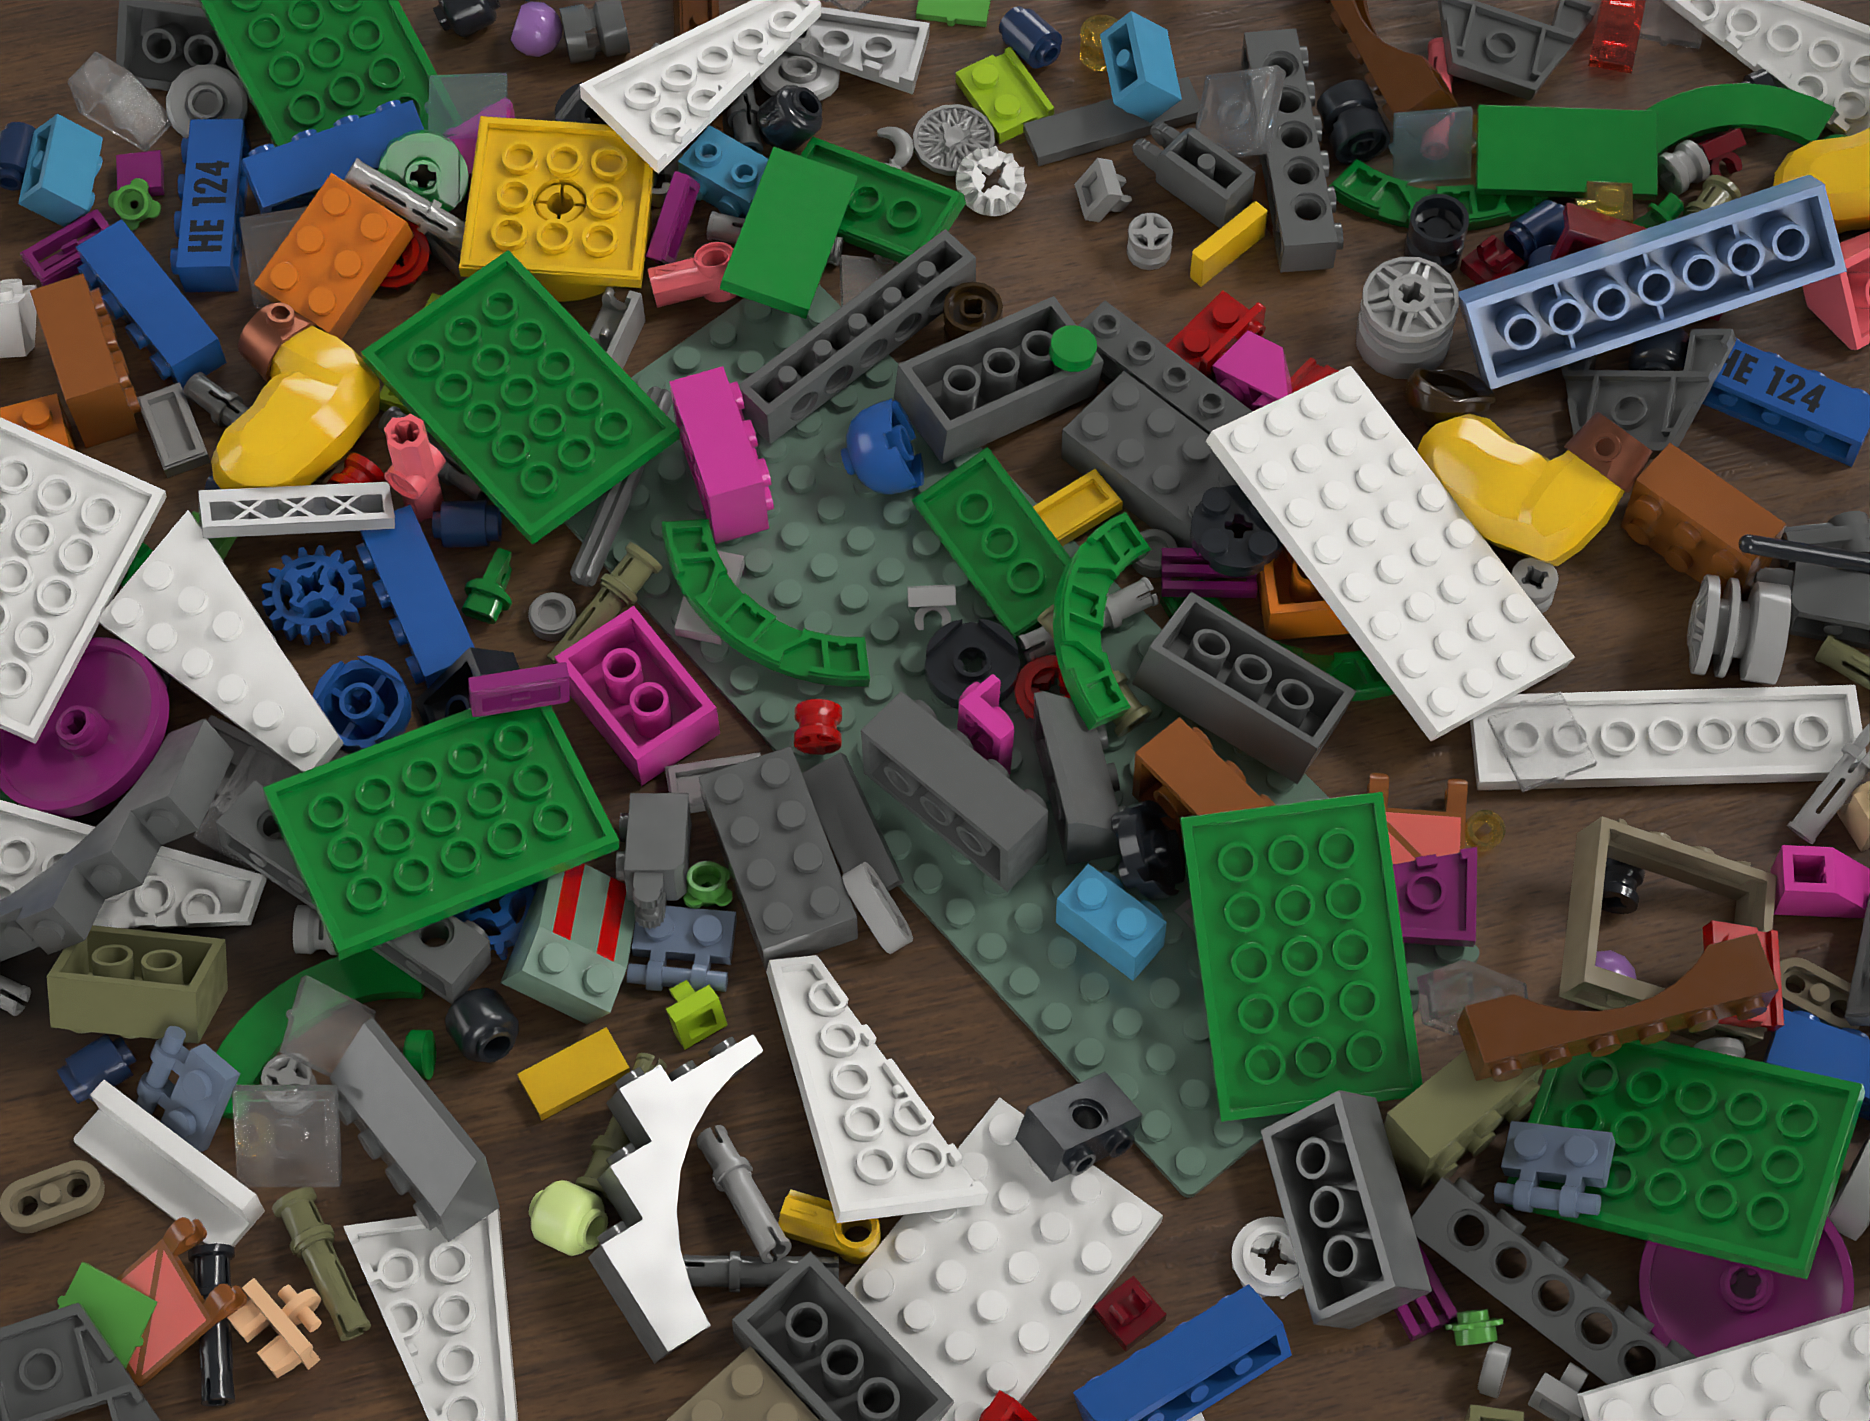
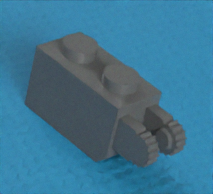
[1132,121,1255,228]
[1747,561,1870,649]
[616,793,692,930]

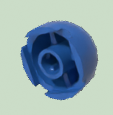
[841,399,925,495]
[312,655,411,753]

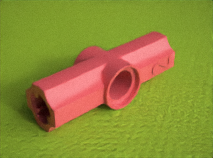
[647,242,737,308]
[384,414,446,522]

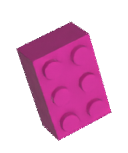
[669,366,774,544]
[555,606,720,786]

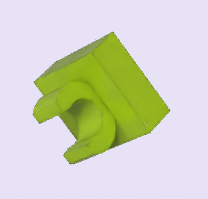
[666,980,728,1050]

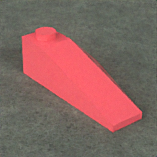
[1802,231,1870,350]

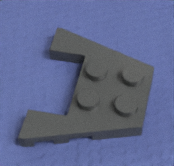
[1438,0,1599,101]
[1561,329,1736,459]
[0,1303,161,1421]

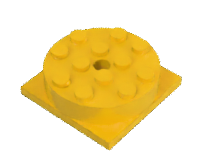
[459,116,655,302]

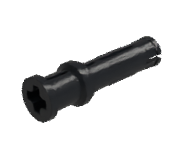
[188,1243,235,1407]

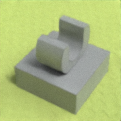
[1074,158,1132,222]
[907,584,956,630]
[1528,1362,1589,1421]

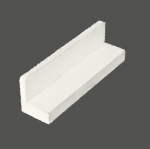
[74,1080,265,1247]

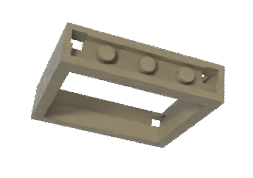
[1559,816,1777,1049]

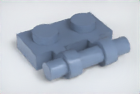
[627,906,737,992]
[136,1026,240,1152]
[1494,1121,1616,1218]

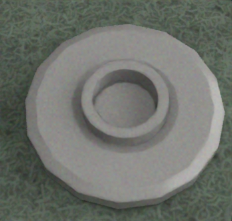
[758,51,840,101]
[166,64,249,138]
[913,104,995,176]

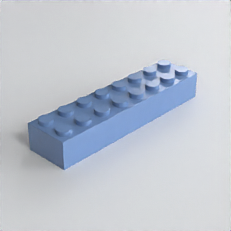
[1458,175,1847,390]

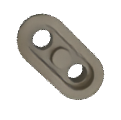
[1780,957,1860,1030]
[0,1160,105,1234]

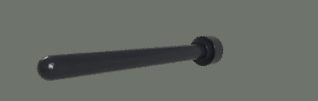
[1738,534,1870,573]

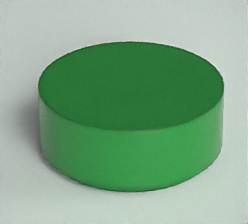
[1049,325,1097,372]
[403,1030,436,1080]

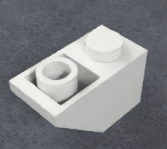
[0,279,37,358]

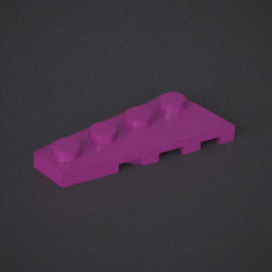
[1393,847,1477,947]

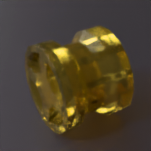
[1080,15,1118,71]

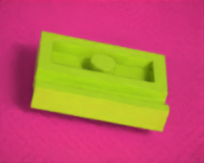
[956,47,1054,144]

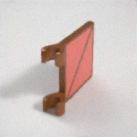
[1367,773,1468,864]
[116,1217,247,1387]

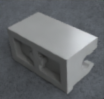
[589,287,646,369]

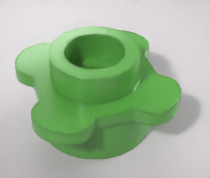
[108,178,161,231]
[684,861,733,909]
[1445,1309,1503,1346]

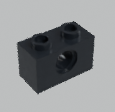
[1015,1072,1143,1182]

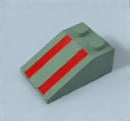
[500,863,635,1024]

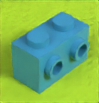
[1100,11,1182,123]
[18,114,103,227]
[678,125,768,219]
[1056,864,1167,981]

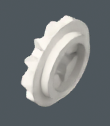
[956,146,1027,216]
[1232,1217,1303,1299]

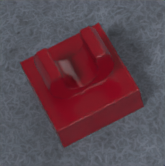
[1697,128,1746,176]
[1460,235,1526,285]
[1093,1275,1167,1352]

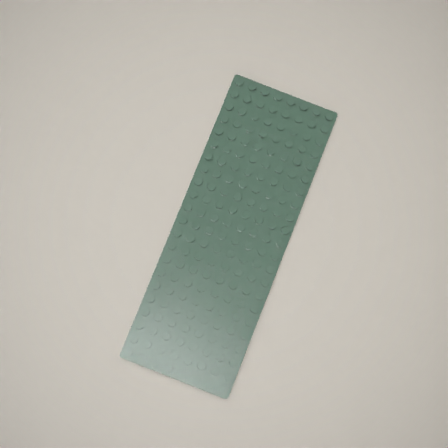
[564,284,1480,1198]

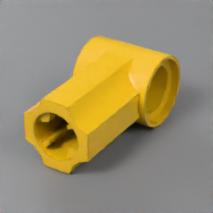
[778,1189,881,1264]

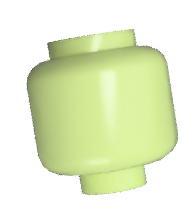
[529,1180,608,1256]

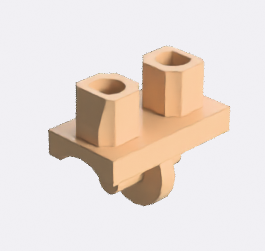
[227,1278,322,1378]

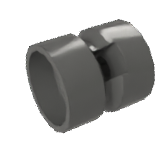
[559,0,630,64]

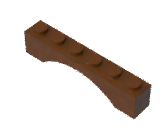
[1324,0,1458,137]
[1456,933,1779,1082]

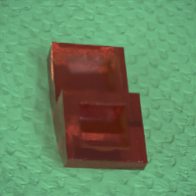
[1588,0,1646,74]

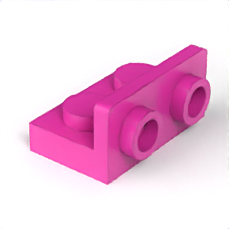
[957,674,1015,775]

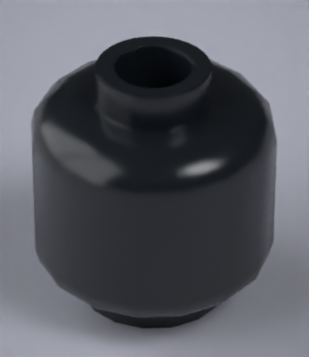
[433,0,501,37]
[757,85,823,151]
[1628,327,1690,371]
[445,988,519,1062]

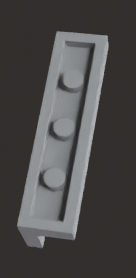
[198,482,395,538]

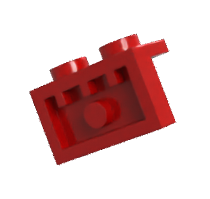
[1165,290,1266,380]

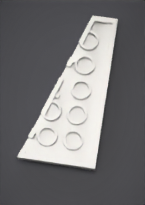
[1662,0,1870,136]

